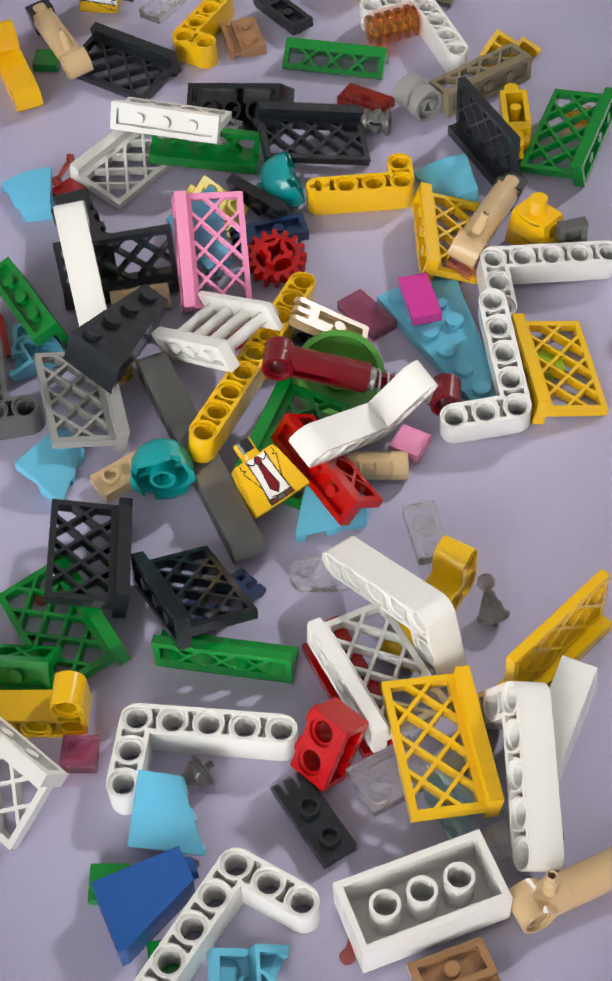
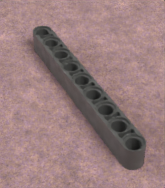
[135,351,266,565]

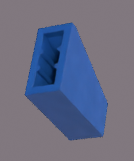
[91,846,199,966]

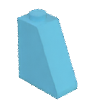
[166,184,233,280]

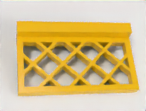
[412,182,487,284]
[511,313,609,424]
[496,569,612,688]
[380,665,504,823]

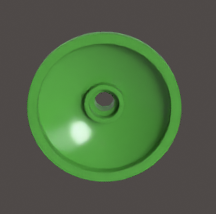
[293,330,385,418]

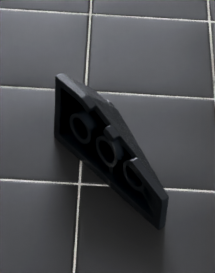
[187,83,295,135]

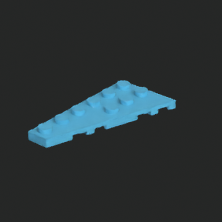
[377,264,496,401]

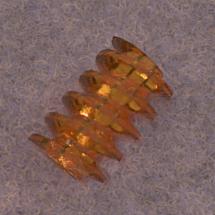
[364,5,420,46]

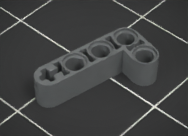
[0,336,44,440]

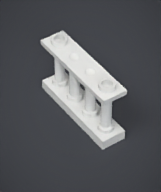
[151,291,283,373]

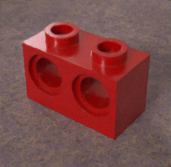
[290,697,369,792]

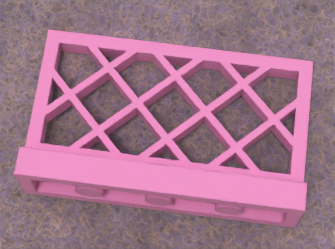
[171,191,252,313]

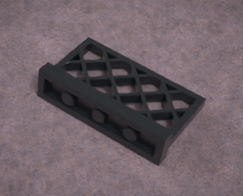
[63,22,182,100]
[448,76,525,186]
[252,101,371,166]
[53,223,179,311]
[43,497,133,619]
[131,545,258,650]

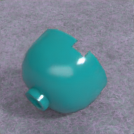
[257,151,306,209]
[130,438,196,500]

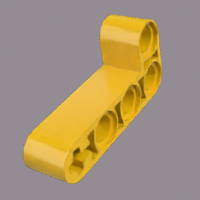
[172,0,235,69]
[0,19,43,112]
[306,153,414,215]
[381,535,478,672]
[0,670,92,738]

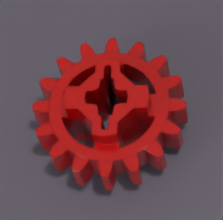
[247,229,307,289]

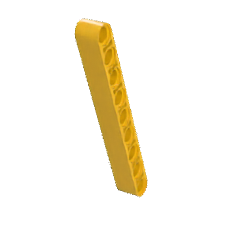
[187,272,316,463]

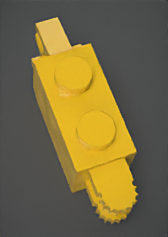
[498,83,531,159]

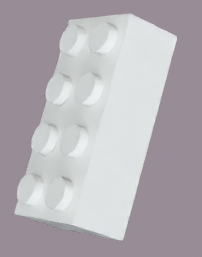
[333,829,513,974]

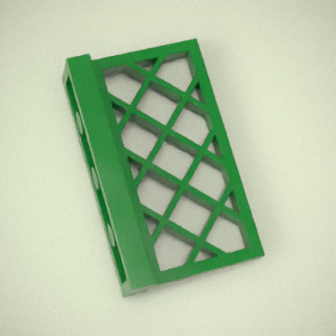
[519,87,612,187]
[231,377,351,510]
[0,550,132,679]

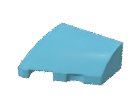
[414,153,478,202]
[2,167,54,222]
[9,322,65,382]
[14,427,86,501]
[295,485,372,542]
[127,770,207,857]
[207,944,289,981]

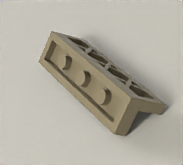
[429,42,532,118]

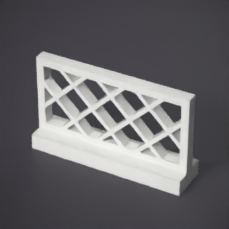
[110,97,232,144]
[70,130,173,210]
[307,604,452,753]
[0,716,69,850]

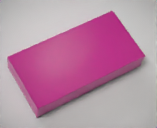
[398,272,442,326]

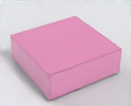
[389,424,431,464]

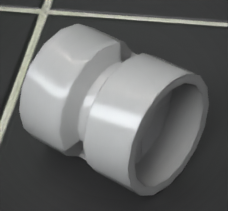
[393,73,443,122]

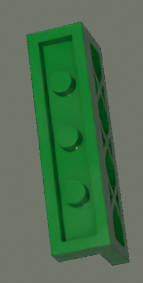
[282,37,390,80]
[149,128,260,175]
[0,257,70,347]
[151,630,299,684]
[0,644,63,690]

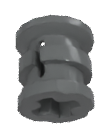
[362,108,392,136]

